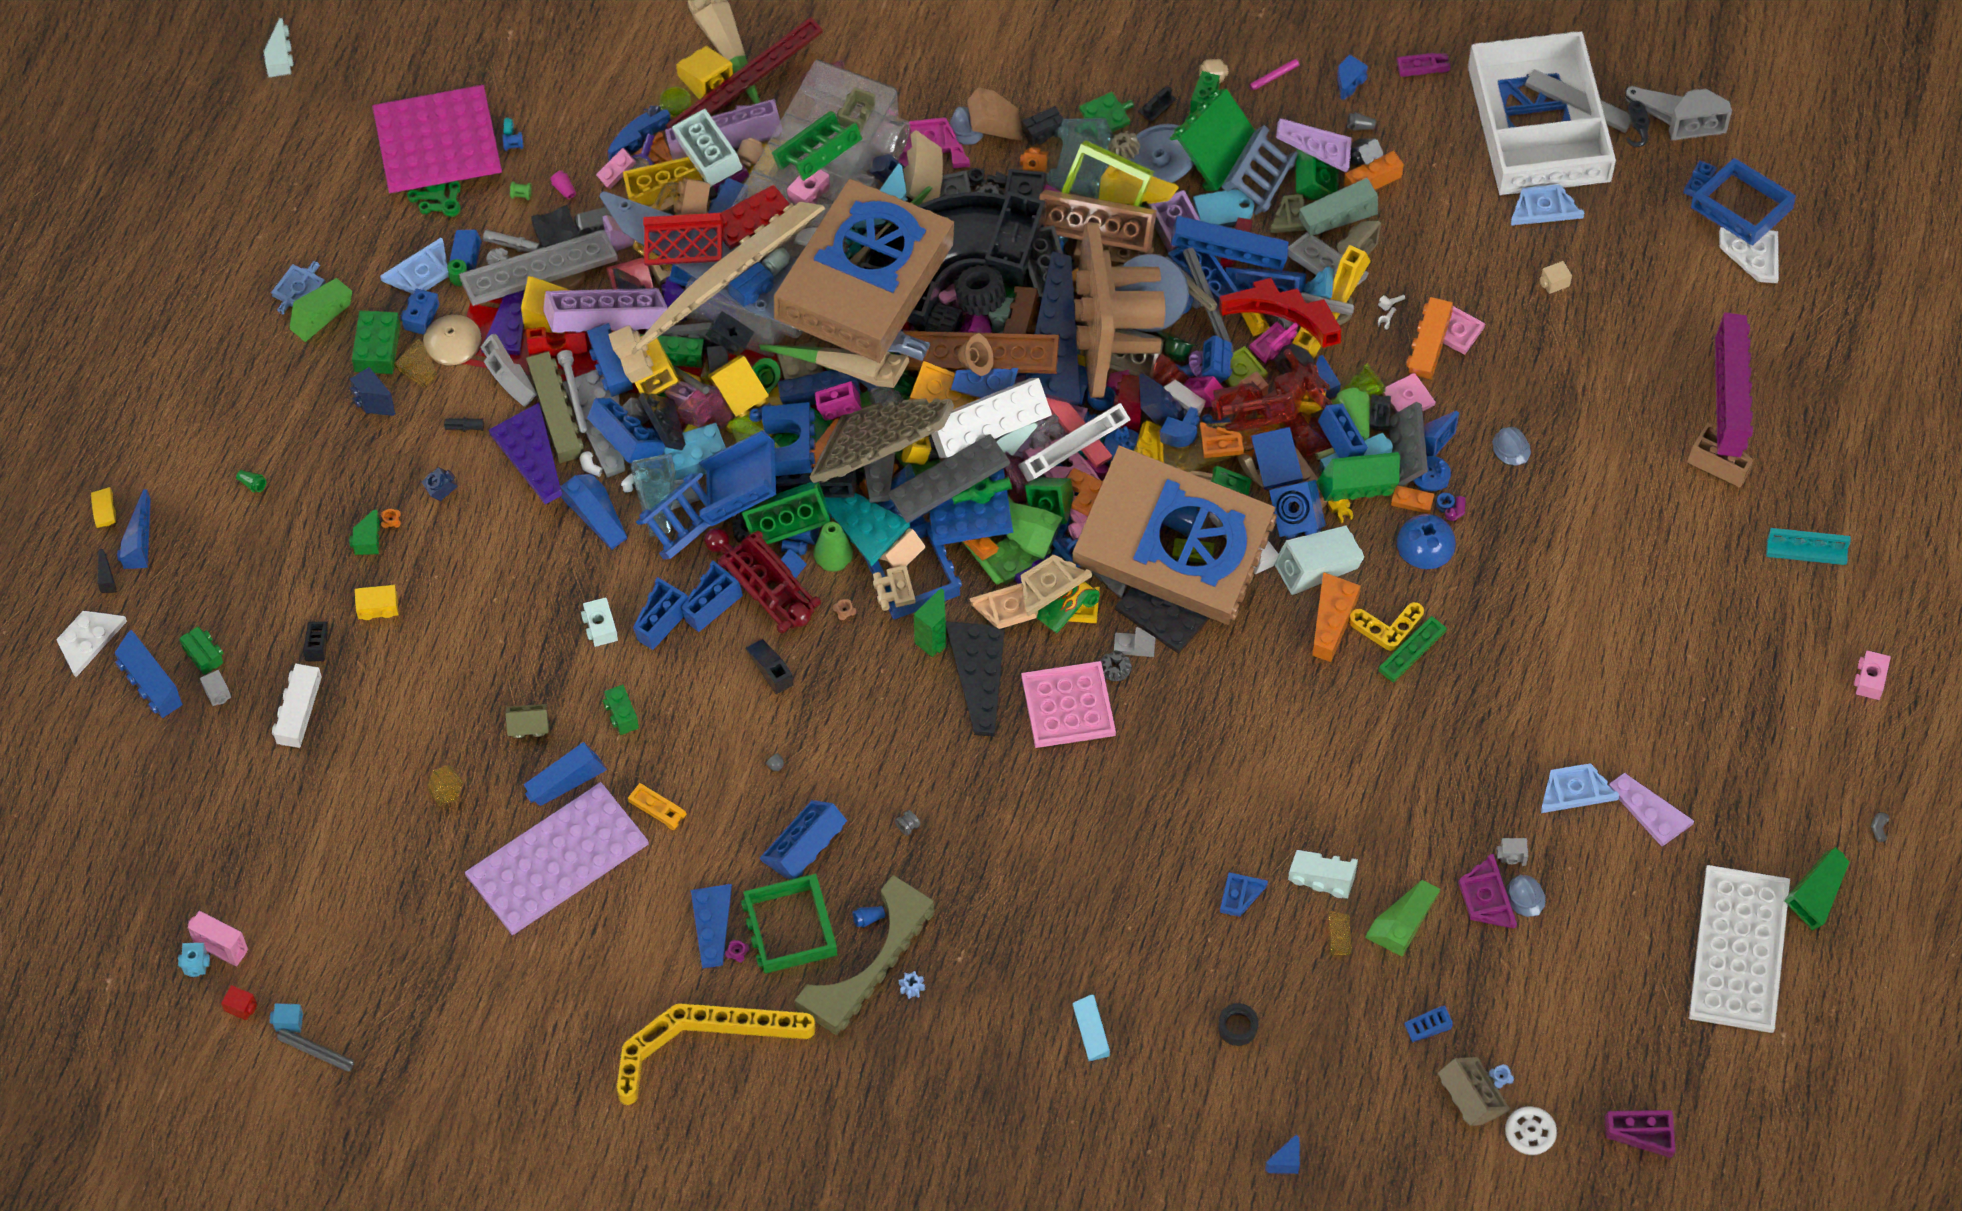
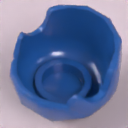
[1086,386,1116,411]

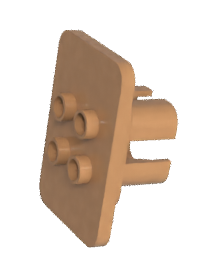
[1074,223,1165,398]

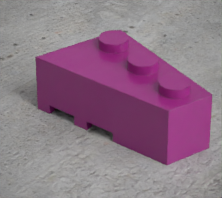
[1605,1110,1675,1158]

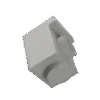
[1497,838,1528,866]

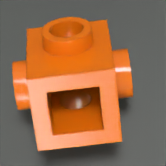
[1020,147,1049,172]

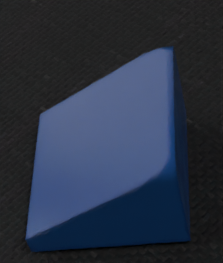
[781,549,807,578]

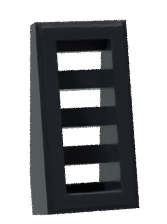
[98,549,117,593]
[303,621,328,662]

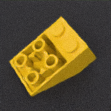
[635,336,681,395]

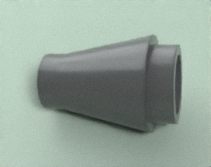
[1347,112,1376,131]

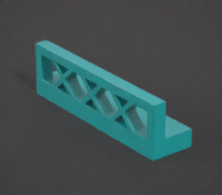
[1766,528,1851,565]

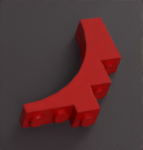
[1219,278,1341,348]

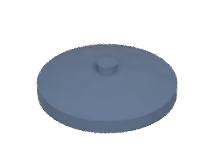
[1129,124,1194,183]
[1115,254,1189,332]

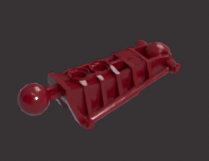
[704,528,821,634]

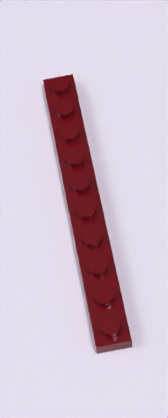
[666,17,823,129]

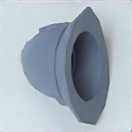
[949,106,983,145]
[1492,427,1531,466]
[1506,875,1546,917]

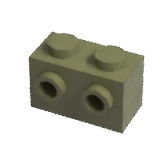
[505,704,549,738]

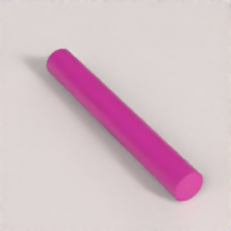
[1249,59,1299,91]

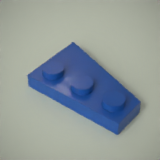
[951,368,1018,398]

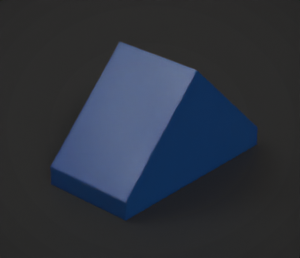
[1265,1135,1300,1174]

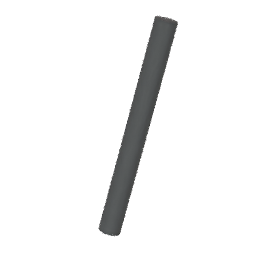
[672,365,709,394]

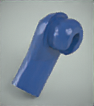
[749,403,772,422]

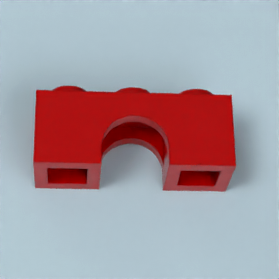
[526,327,588,357]

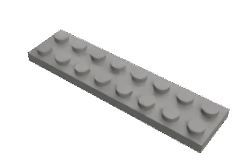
[459,229,618,306]

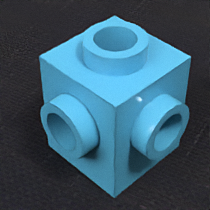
[178,943,210,977]

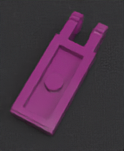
[1396,53,1451,77]

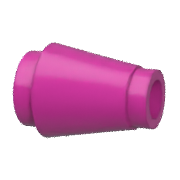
[551,171,576,200]

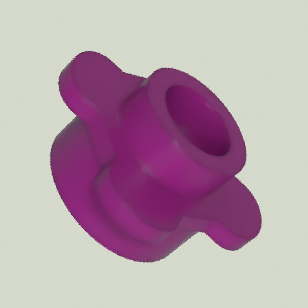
[725,940,749,963]

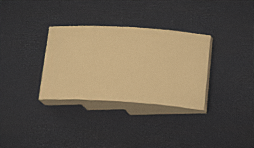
[903,130,943,204]

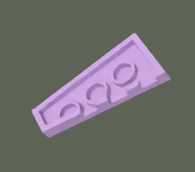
[1276,119,1351,172]
[1609,773,1694,846]

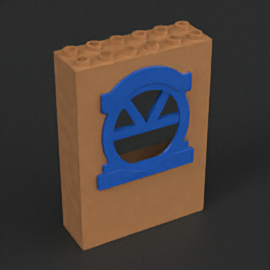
[774,178,954,363]
[1073,445,1277,625]

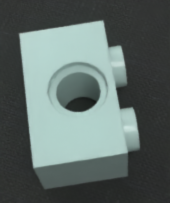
[581,598,618,647]

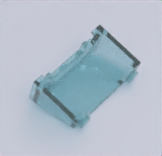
[1046,118,1114,198]

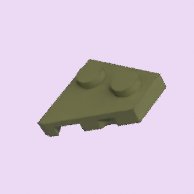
[1270,194,1306,233]

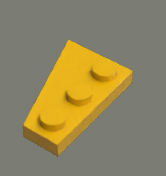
[1134,421,1164,463]

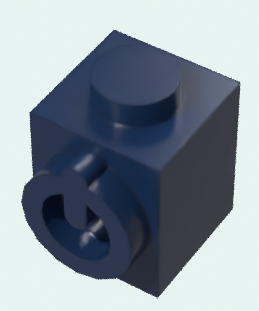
[422,467,458,501]

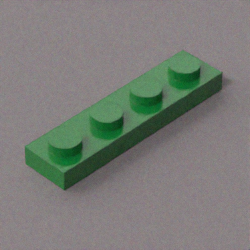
[1378,616,1447,683]

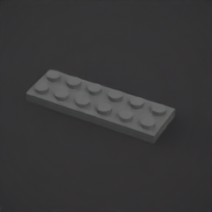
[888,434,1010,523]

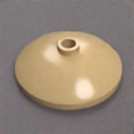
[423,315,481,365]

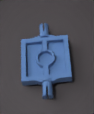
[271,261,326,314]

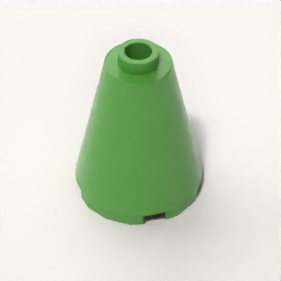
[1331,388,1370,441]
[813,522,853,572]

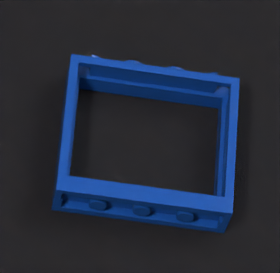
[1691,158,1796,246]
[863,522,962,620]

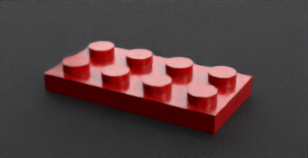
[714,184,790,250]

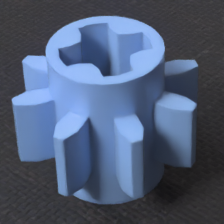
[899,971,925,999]

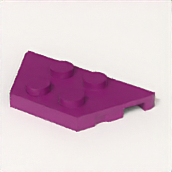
[1459,854,1517,928]

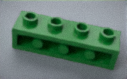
[640,334,705,368]

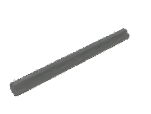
[1183,247,1234,352]

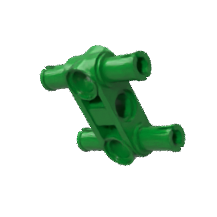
[952,477,1012,505]

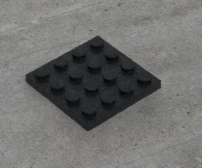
[1115,555,1210,654]

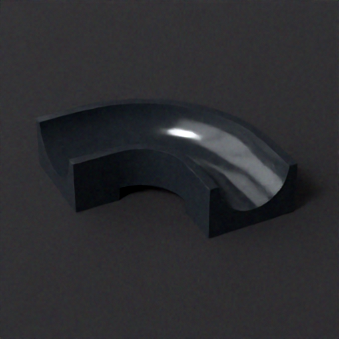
[860,191,1046,332]

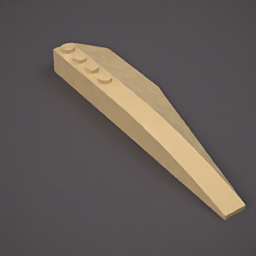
[631,202,825,355]

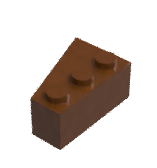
[1003,286,1041,334]

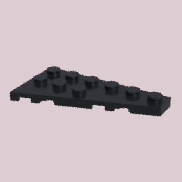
[945,621,1005,737]

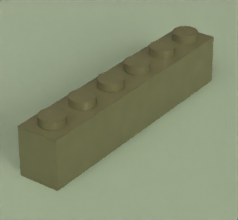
[526,352,584,464]

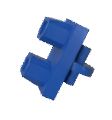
[1052,536,1081,568]

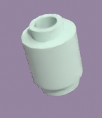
[762,248,790,276]

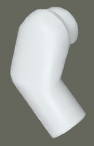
[580,451,603,477]

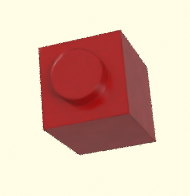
[221,985,257,1021]

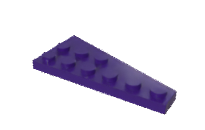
[489,403,562,504]

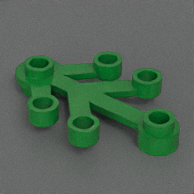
[407,181,461,217]

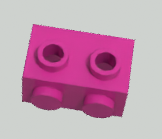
[815,381,862,421]

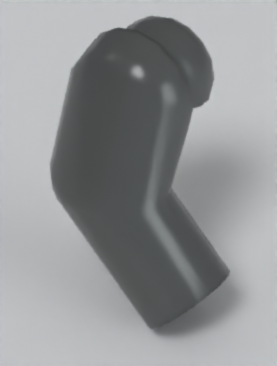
[1871,812,1890,843]

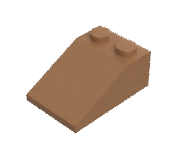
[967,87,1023,141]

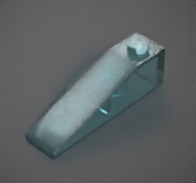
[630,453,676,537]

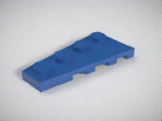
[691,884,732,969]

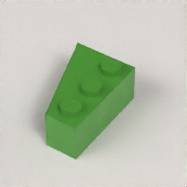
[290,278,352,342]

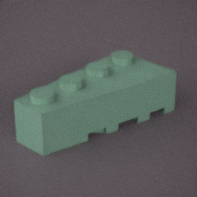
[1299,178,1378,236]

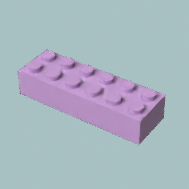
[665,99,783,160]
[543,288,668,333]

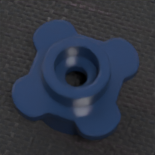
[643,105,663,117]

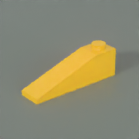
[1099,165,1178,206]

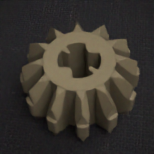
[1108,131,1140,160]

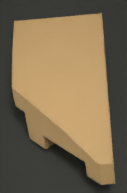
[1237,454,1264,489]

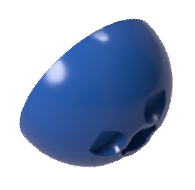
[1397,514,1456,569]

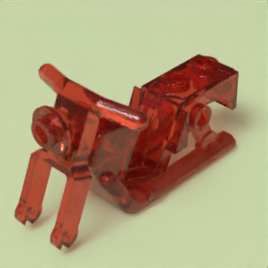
[1211,349,1333,432]

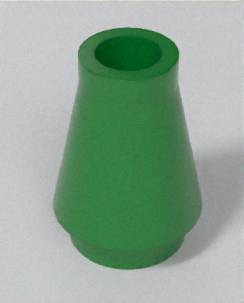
[236,470,266,493]

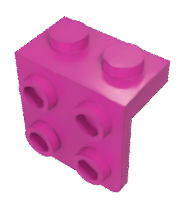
[1249,322,1299,364]

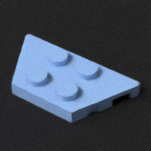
[1511,184,1584,225]
[380,238,449,294]
[1541,763,1619,813]

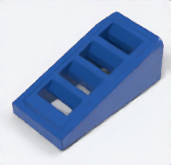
[1404,1005,1453,1043]

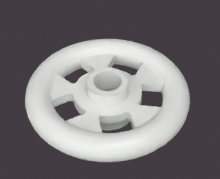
[1505,1106,1557,1155]

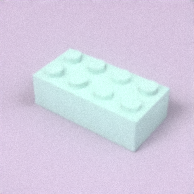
[672,109,743,187]

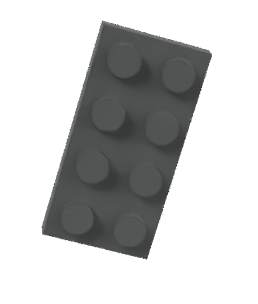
[1389,402,1428,486]

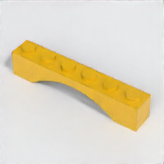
[1292,245,1370,359]

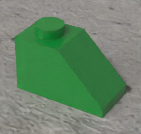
[349,510,380,555]

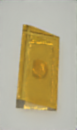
[1329,911,1351,955]

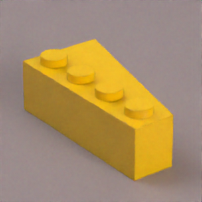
[623,157,703,207]

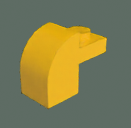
[901,436,931,465]

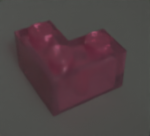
[678,384,734,429]

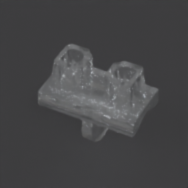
[1029,414,1064,449]

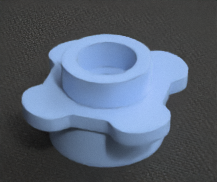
[1489,1065,1514,1088]

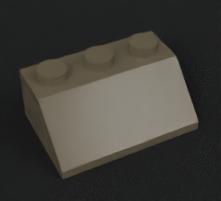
[1109,329,1165,380]
[1438,1057,1510,1126]

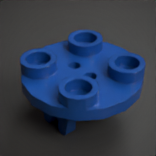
[1104,426,1139,460]
[1413,456,1451,492]

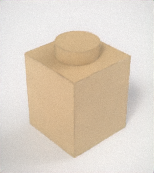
[1540,261,1572,294]

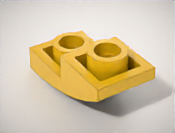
[91,487,116,528]

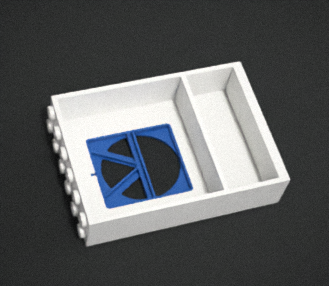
[1468,32,1616,195]

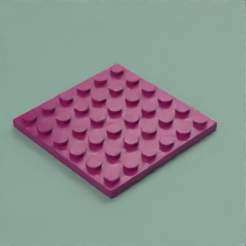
[373,85,502,193]

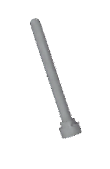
[557,350,587,433]

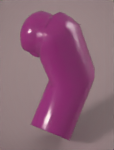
[1445,496,1466,521]

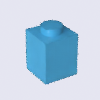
[270,1004,303,1032]

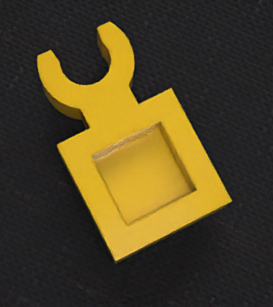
[1327,499,1353,523]

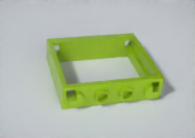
[1061,140,1155,207]

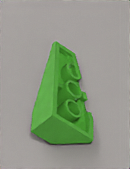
[1007,502,1063,560]
[1365,880,1441,957]

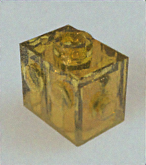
[427,765,463,806]

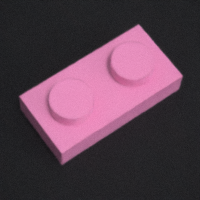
[596,148,637,189]

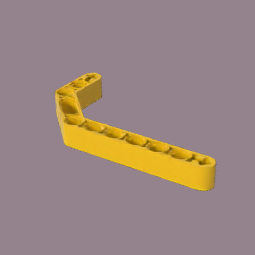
[617,1004,815,1105]

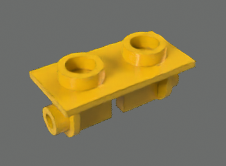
[1241,312,1270,337]

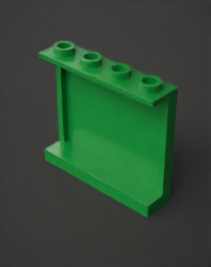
[1169,89,1255,191]

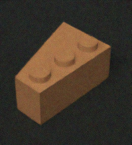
[1687,422,1754,488]

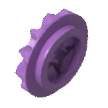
[1189,350,1203,377]

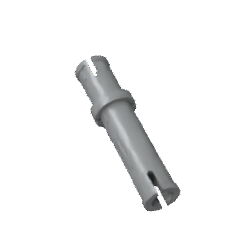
[483,229,541,252]

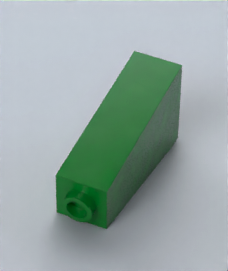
[1784,847,1850,931]

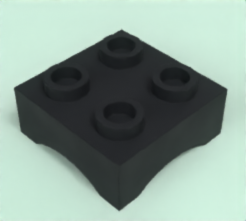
[531,205,580,248]

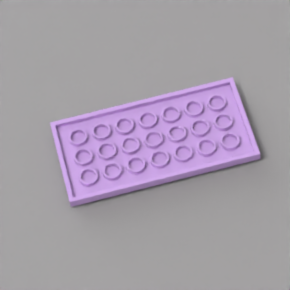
[465,782,649,936]

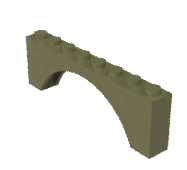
[795,875,935,1035]

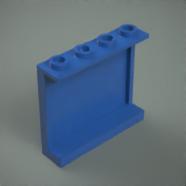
[699,430,776,526]

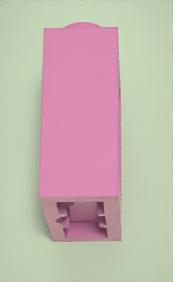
[188,911,248,967]

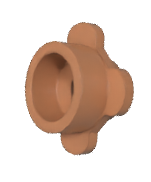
[833,599,856,620]

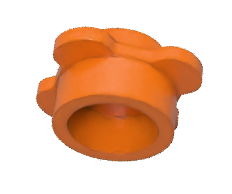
[381,509,401,528]

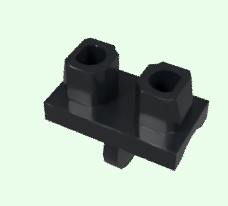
[1369,394,1391,431]

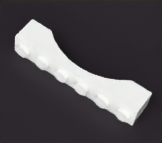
[1018,403,1130,482]

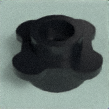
[967,168,986,187]

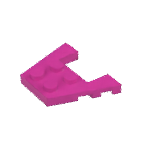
[899,118,970,168]

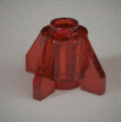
[1153,353,1189,387]

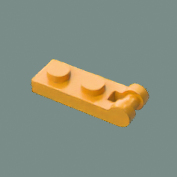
[628,783,687,830]

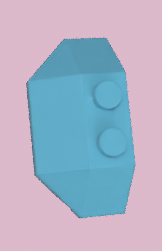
[854,164,907,230]

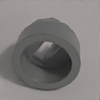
[766,753,784,771]

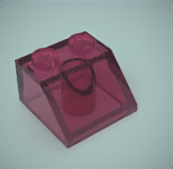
[1004,454,1032,504]

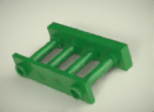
[772,111,863,181]

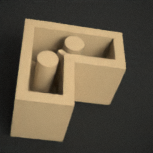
[608,325,654,383]

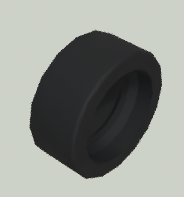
[1275,344,1314,381]
[1218,1003,1259,1046]

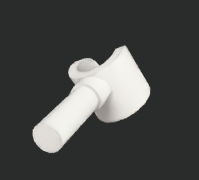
[1378,295,1405,311]
[1378,307,1396,330]

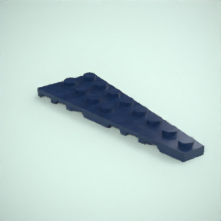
[1024,251,1080,405]

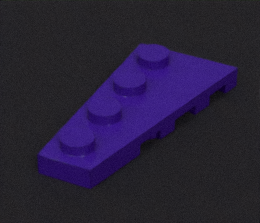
[481,290,525,355]

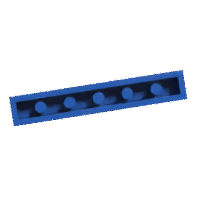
[1171,216,1289,271]

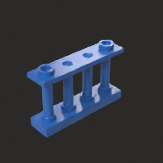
[636,472,711,560]

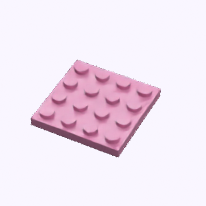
[1021,661,1116,748]

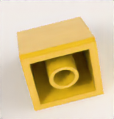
[676,46,733,100]
[521,276,572,334]
[707,355,769,418]

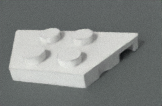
[57,611,127,677]

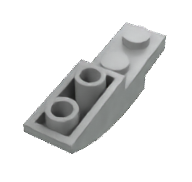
[481,334,537,406]

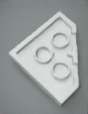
[1719,227,1779,283]

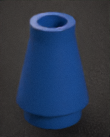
[853,906,885,928]

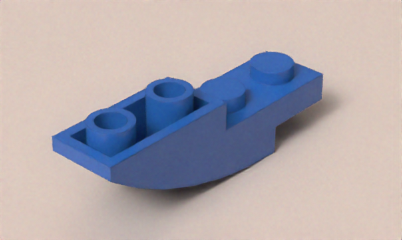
[608,109,671,161]

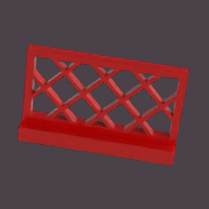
[643,213,724,266]

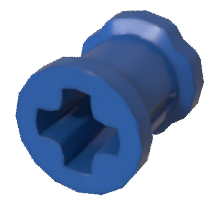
[503,132,524,151]

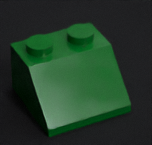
[1025,477,1074,524]

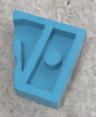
[1304,266,1334,299]

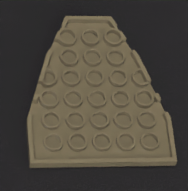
[810,399,954,483]

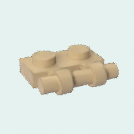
[873,565,915,611]

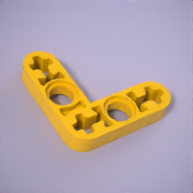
[1349,602,1424,651]

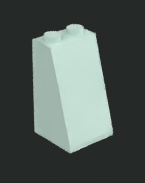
[1274,526,1364,595]

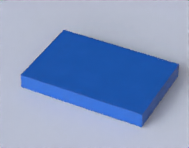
[1251,427,1303,490]

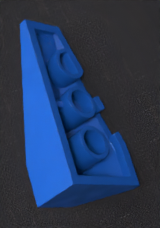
[560,474,627,550]

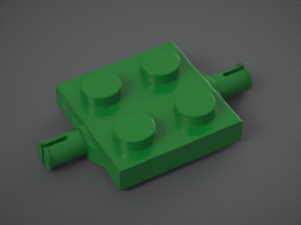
[1075,92,1134,139]

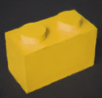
[355,585,398,620]

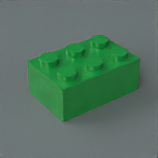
[352,311,401,374]

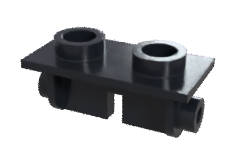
[1138,86,1177,122]

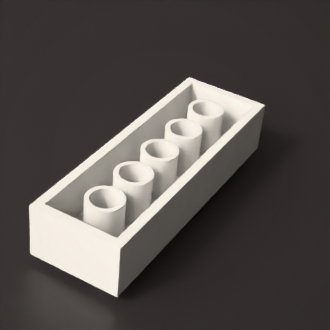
[931,378,1052,458]

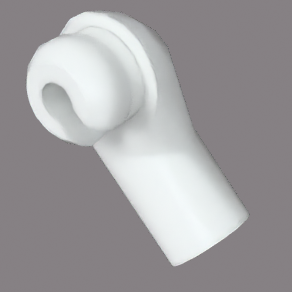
[621,471,647,492]

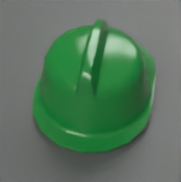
[752,358,781,394]

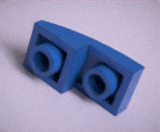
[1683,161,1717,197]

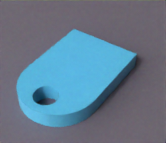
[1193,189,1254,227]

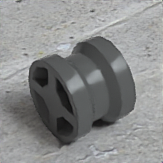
[895,810,921,836]

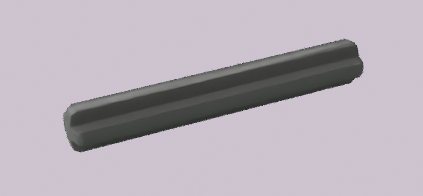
[277,1029,354,1072]

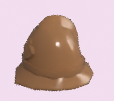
[957,333,993,377]

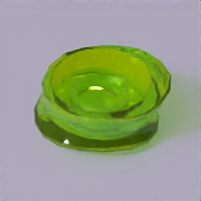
[659,87,691,117]

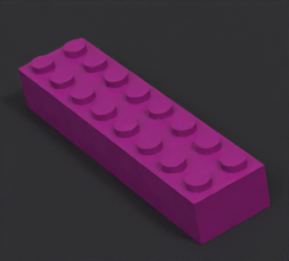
[1715,312,1753,458]

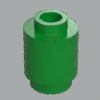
[447,259,467,286]

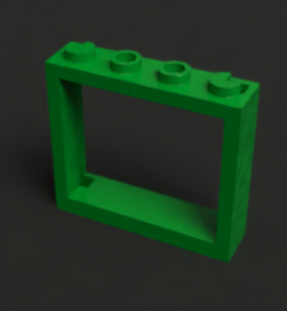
[741,874,837,974]

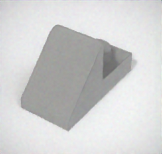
[1114,627,1155,657]

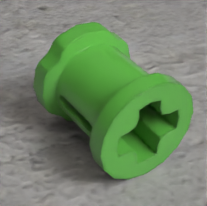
[510,181,532,200]

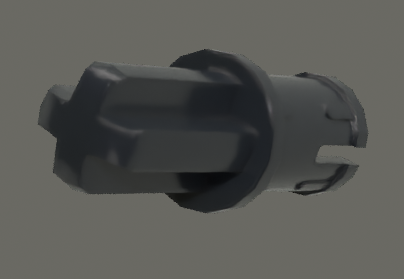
[444,416,484,432]

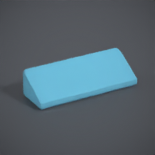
[1073,994,1110,1061]

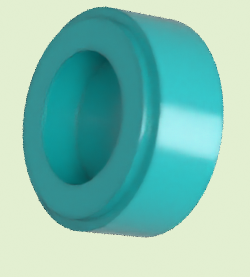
[504,118,514,136]

